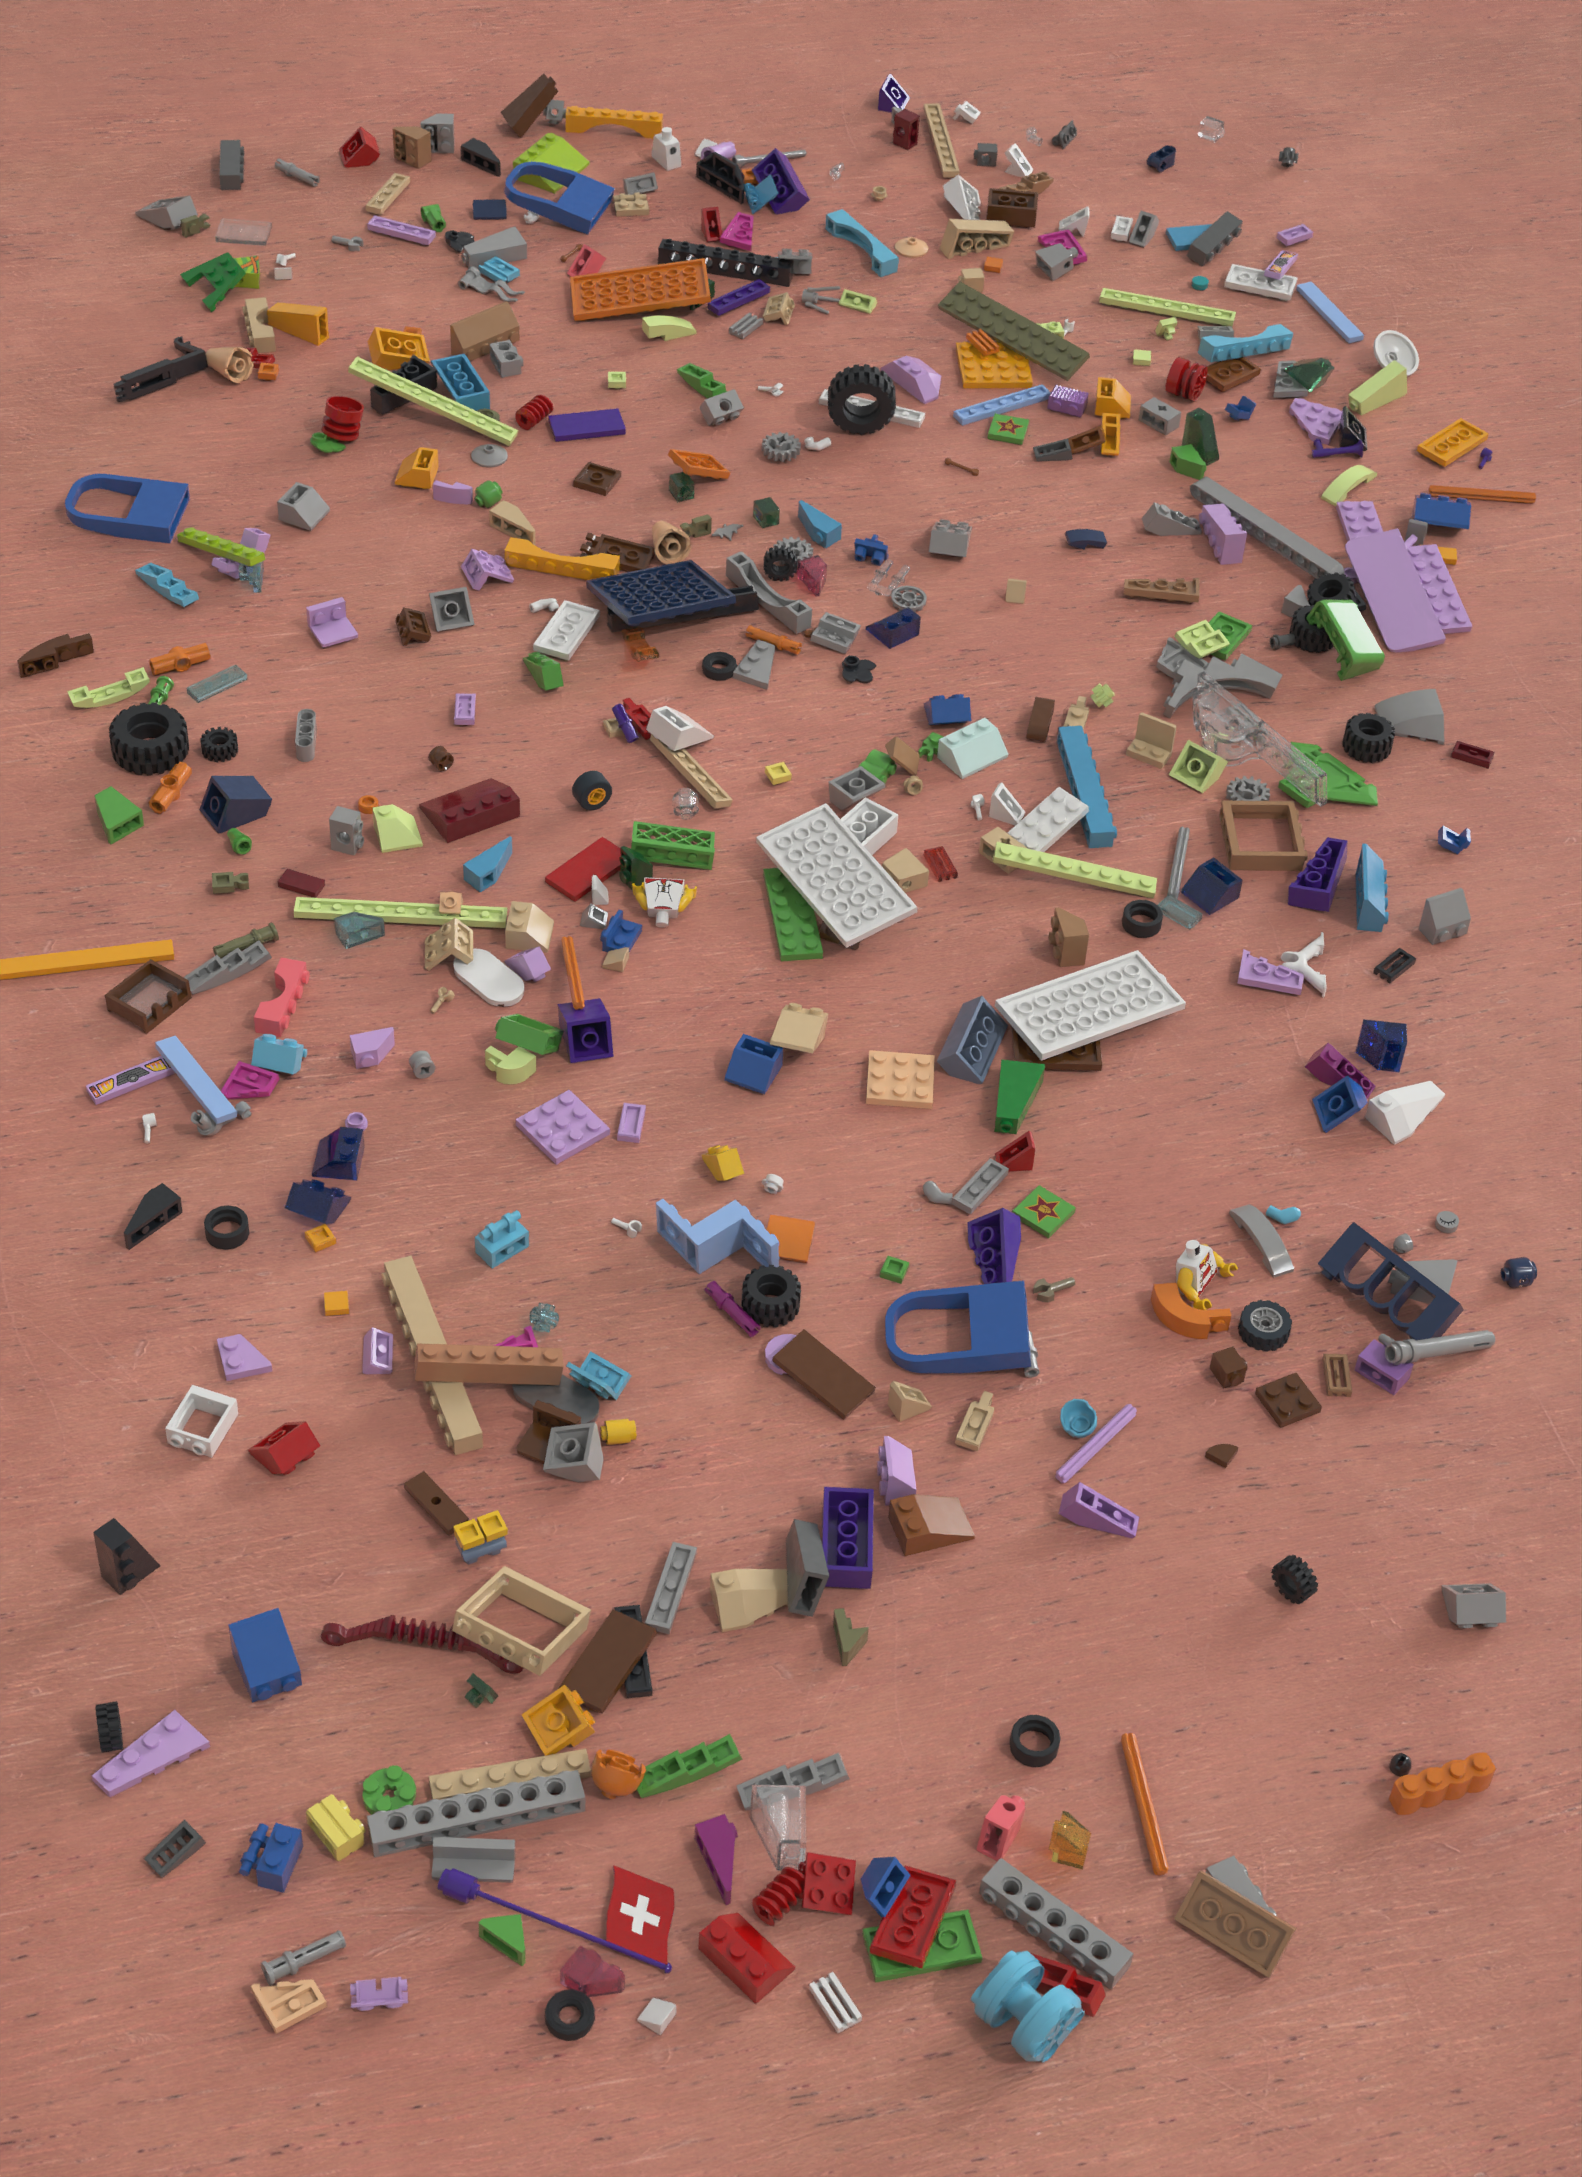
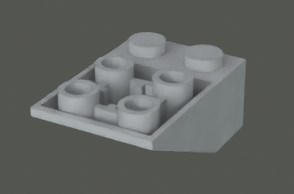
[929,519,972,557]

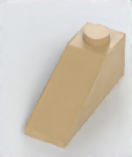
[489,500,535,545]

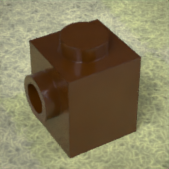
[1210,1346,1248,1389]

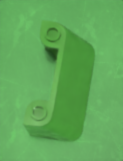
[1306,599,1385,681]

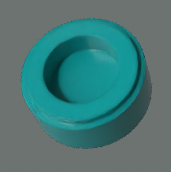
[1191,276,1209,291]

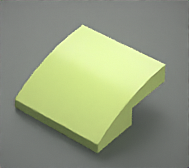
[1174,620,1230,659]

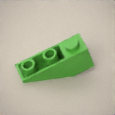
[523,652,564,690]

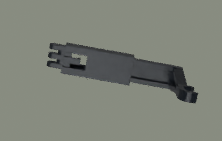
[113,336,208,402]

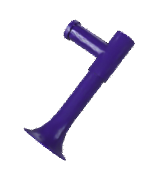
[1312,439,1363,458]

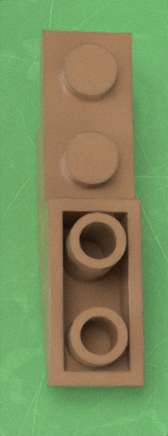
[999,171,1054,195]

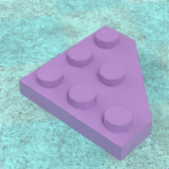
[1289,398,1342,445]

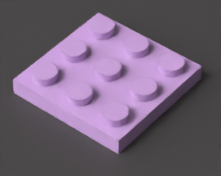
[516,1090,610,1165]

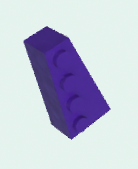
[1288,837,1348,912]

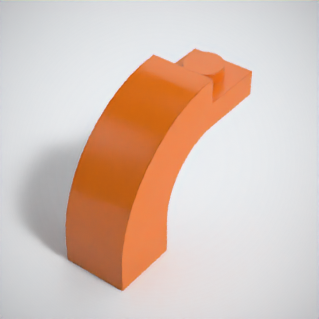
[1151,1283,1232,1339]

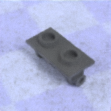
[1052,120,1077,149]

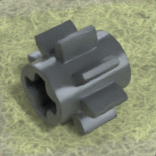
[1278,147,1299,167]

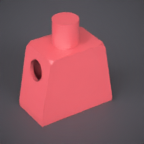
[976,1795,1026,1861]

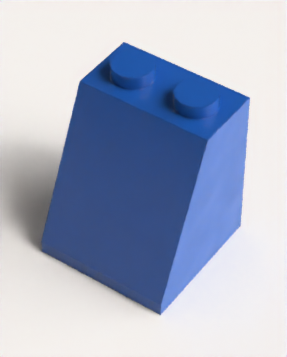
[228,1608,302,1703]

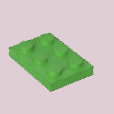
[1209,612,1252,661]

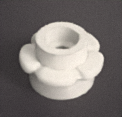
[762,1174,784,1194]

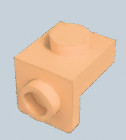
[439,892,463,914]

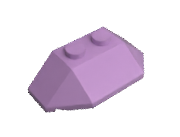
[880,356,941,404]

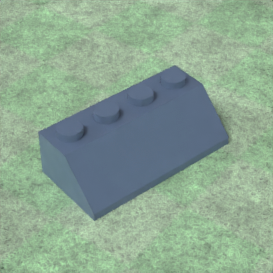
[937,996,1008,1084]

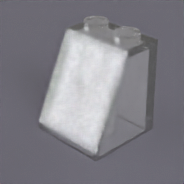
[750,1785,806,1871]

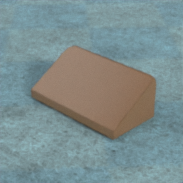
[885,736,919,776]

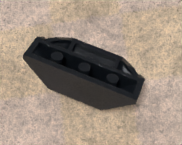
[696,152,745,204]

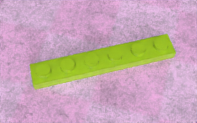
[177,527,265,567]

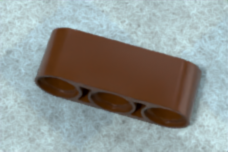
[1026,697,1055,742]

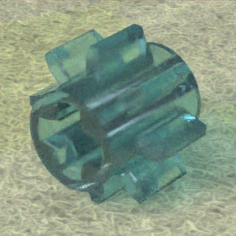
[529,1303,559,1333]

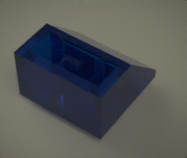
[1181,857,1243,915]
[1356,1019,1407,1072]
[285,1179,351,1224]

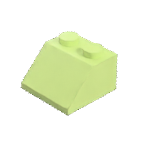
[1169,740,1228,793]

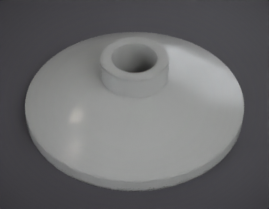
[471,444,508,467]

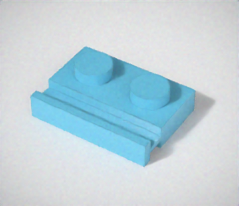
[478,256,520,282]

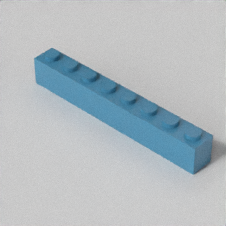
[1057,726,1117,848]

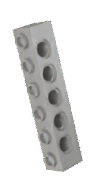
[979,1858,1133,1990]

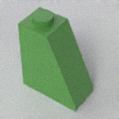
[95,786,144,844]

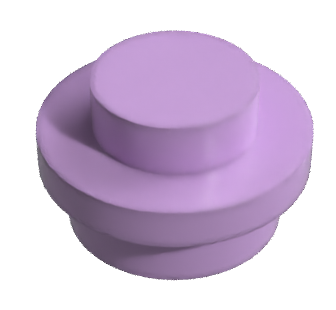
[345,1112,368,1133]

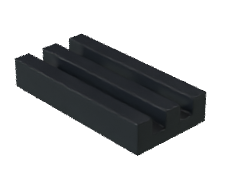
[1373,948,1416,984]

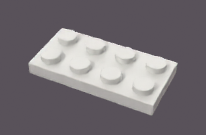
[1224,264,1298,301]
[533,600,600,661]
[1008,787,1089,852]

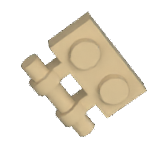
[613,193,649,217]

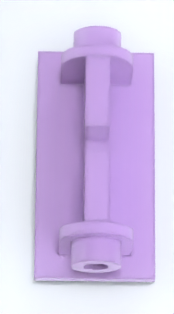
[350,1977,408,2011]

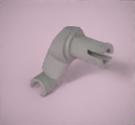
[191,1101,251,1136]

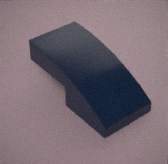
[1065,529,1107,550]

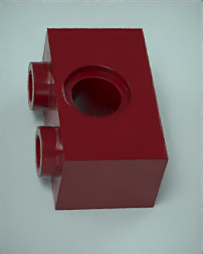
[893,109,920,150]

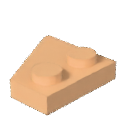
[251,1979,327,2034]

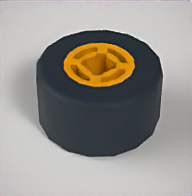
[572,771,612,810]

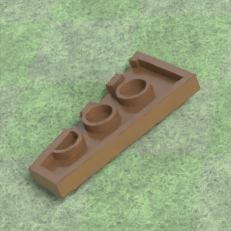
[1123,578,1199,603]

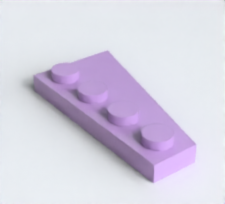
[92,1710,210,1797]

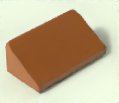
[1067,425,1106,455]

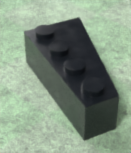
[370,355,438,415]

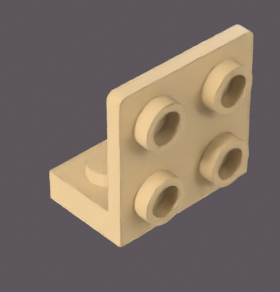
[1126,712,1176,769]
[425,918,473,971]

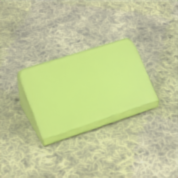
[838,289,877,314]

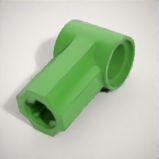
[421,204,446,233]

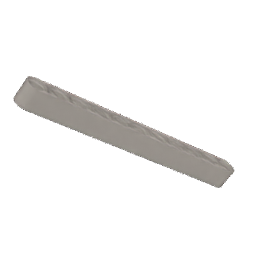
[1190,477,1344,579]

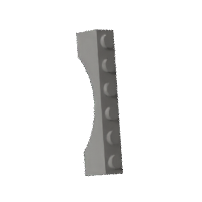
[726,551,812,634]

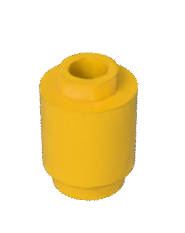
[600,1419,637,1445]

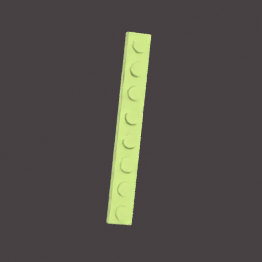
[1099,288,1236,327]
[993,842,1157,898]

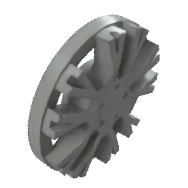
[891,586,927,613]

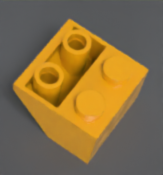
[1095,377,1131,418]
[395,447,439,489]

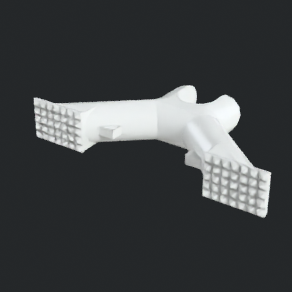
[1281,932,1327,998]

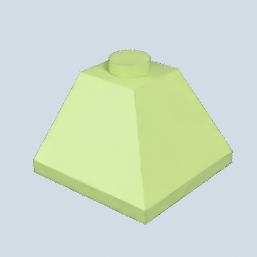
[372,804,423,853]

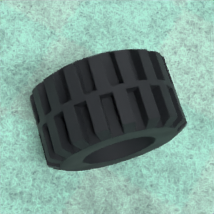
[1307,572,1357,606]
[1289,605,1333,653]
[1342,713,1395,763]
[741,1265,801,1328]

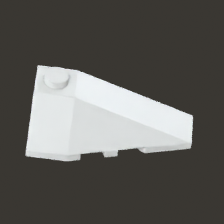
[943,175,981,220]
[1365,1081,1445,1145]

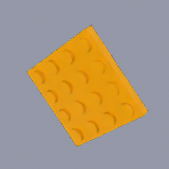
[955,342,1033,389]

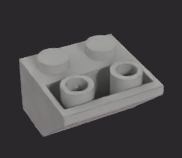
[420,114,455,153]
[277,482,330,531]

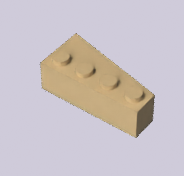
[939,219,1014,259]

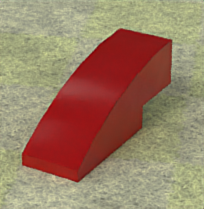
[1031,1953,1106,2018]

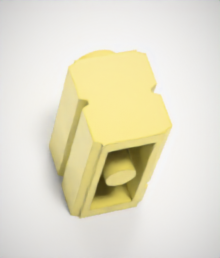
[306,1794,365,1861]

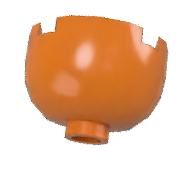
[591,1749,646,1799]

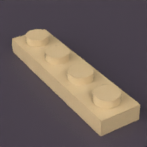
[366,173,410,215]

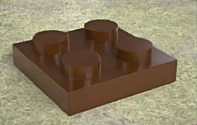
[1255,1373,1322,1428]

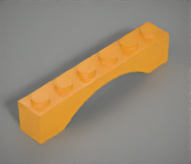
[565,106,663,139]
[504,537,620,580]

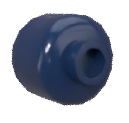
[1500,1257,1537,1288]

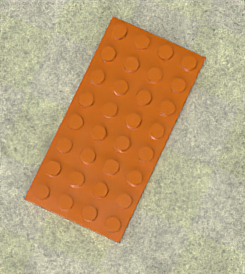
[570,258,711,321]

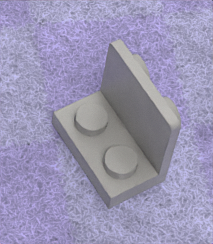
[778,249,812,274]

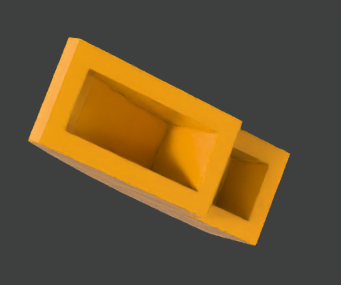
[1101,413,1120,456]

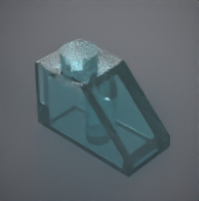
[334,912,385,949]

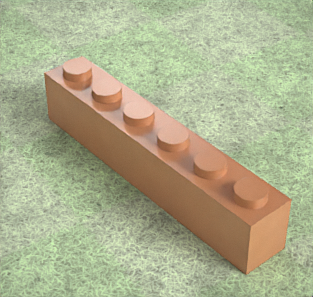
[414,1343,564,1385]

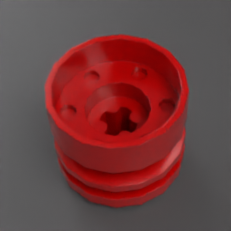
[1165,357,1208,401]
[321,396,364,441]

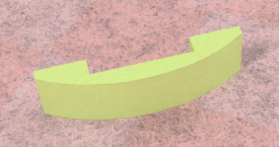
[1321,465,1377,506]
[67,667,150,708]

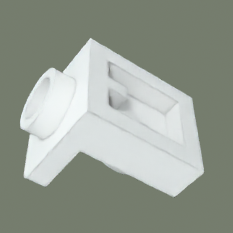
[953,101,981,124]

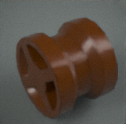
[428,746,454,771]

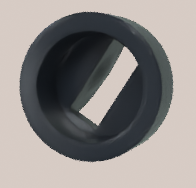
[1389,1753,1412,1777]

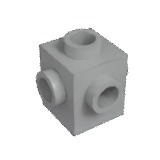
[543,99,566,124]

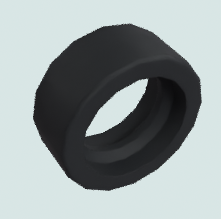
[1122,899,1163,938]
[204,1205,250,1250]
[1009,1715,1061,1767]

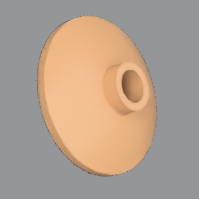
[895,237,928,258]

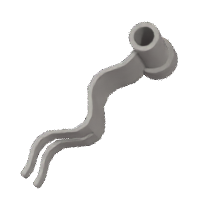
[458,266,525,302]

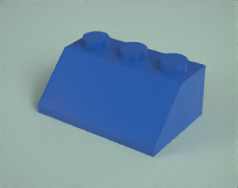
[1412,493,1471,529]

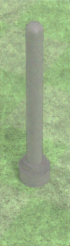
[732,150,807,168]

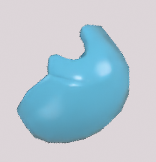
[1060,1399,1097,1438]

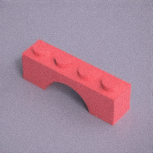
[254,958,310,1037]

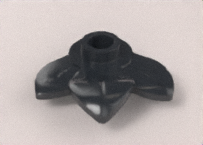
[445,230,475,252]
[842,655,876,683]

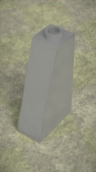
[462,227,527,268]

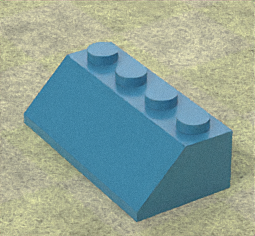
[431,353,490,411]
[1355,843,1389,932]

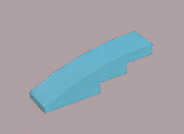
[135,563,199,607]

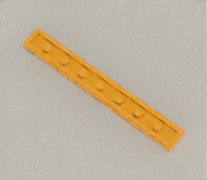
[0,939,174,980]

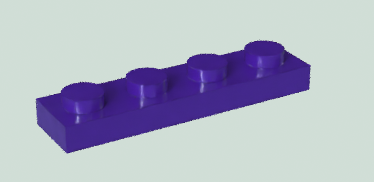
[707,279,770,316]

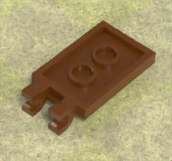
[580,533,655,572]

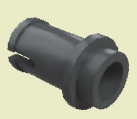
[1269,633,1295,650]

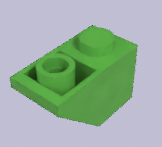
[1169,444,1206,480]

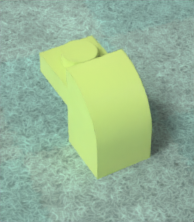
[485,1046,536,1084]

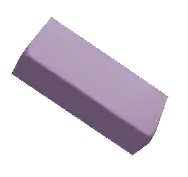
[363,1327,393,1374]

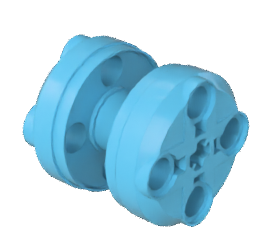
[971,1950,1085,2062]

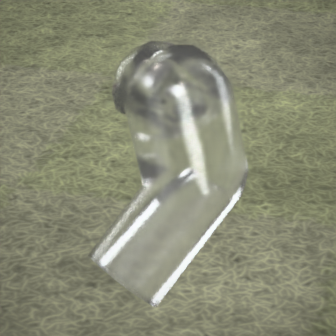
[829,163,845,180]

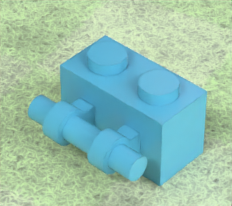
[251,1034,307,1074]
[475,1210,529,1269]

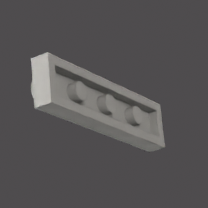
[645,1542,697,1634]

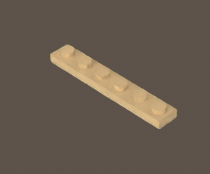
[650,734,732,808]
[429,1749,591,1800]

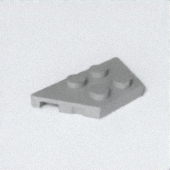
[1156,637,1206,679]

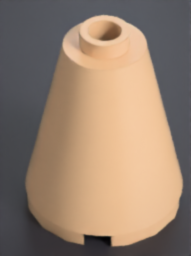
[206,347,253,383]
[652,521,691,564]

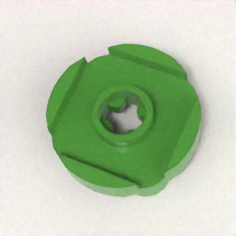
[362,1765,416,1815]

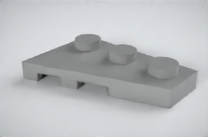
[1273,361,1308,398]
[733,640,775,690]

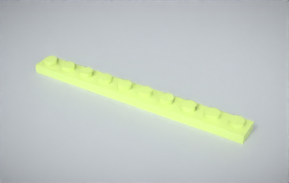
[348,357,518,446]
[294,897,508,928]

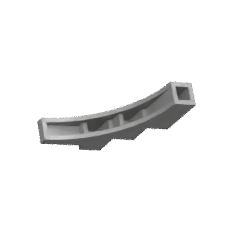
[1163,653,1283,718]

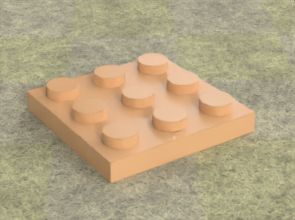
[866,1050,935,1109]

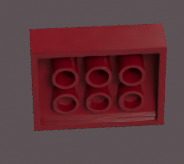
[419,778,520,843]

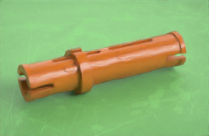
[745,625,802,655]

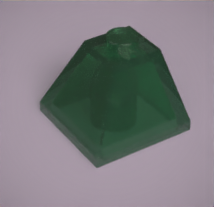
[1284,357,1335,392]

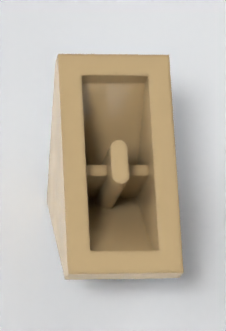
[888,1381,932,1422]

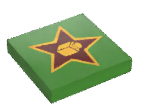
[987,414,1029,445]
[1012,1185,1076,1238]

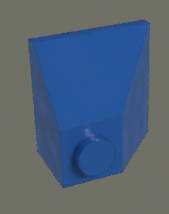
[1312,1076,1368,1133]

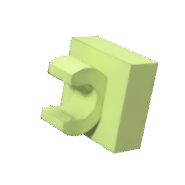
[1155,317,1178,340]

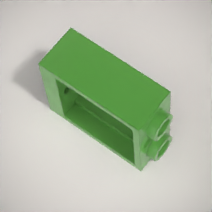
[495,1014,564,1055]

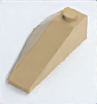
[710,1569,788,1632]

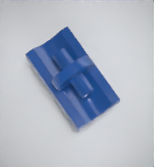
[854,534,889,566]

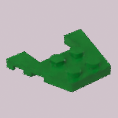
[180,252,246,312]

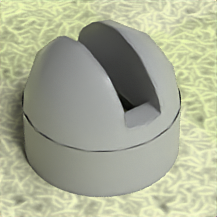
[1393,1233,1413,1253]

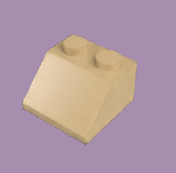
[505,901,554,953]

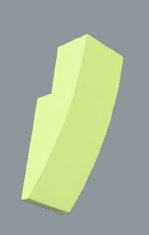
[642,315,696,341]

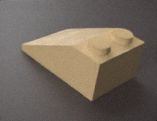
[770,1003,828,1053]

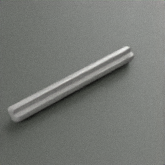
[1167,826,1190,900]

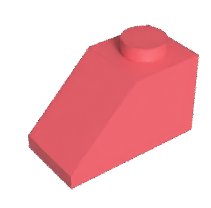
[567,244,606,277]

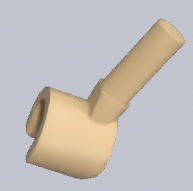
[430,987,454,1014]

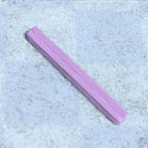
[1055,1404,1137,1483]

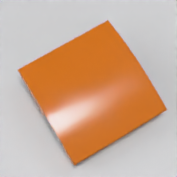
[767,1214,816,1263]

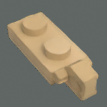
[1064,696,1089,731]
[955,1391,994,1452]

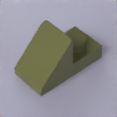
[833,1608,869,1666]

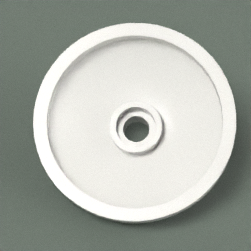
[1373,330,1419,377]

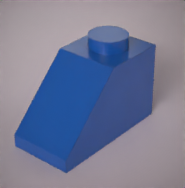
[861,1857,910,1918]

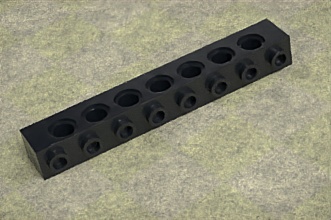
[658,239,794,287]

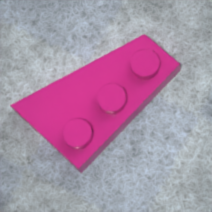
[720,212,753,251]
[1038,229,1087,264]

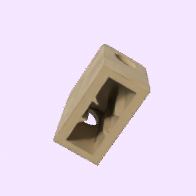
[882,848,929,893]

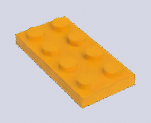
[1417,418,1489,467]

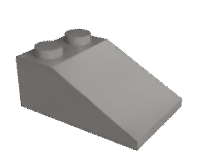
[135,195,198,230]

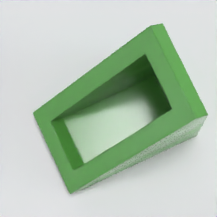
[478,1914,526,1966]

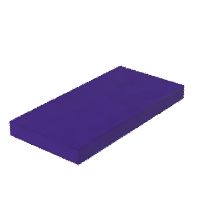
[548,408,626,442]

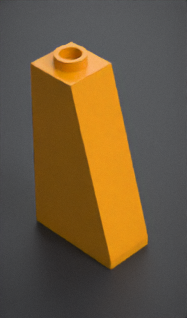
[267,302,329,346]

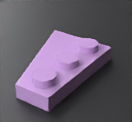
[1237,949,1304,995]

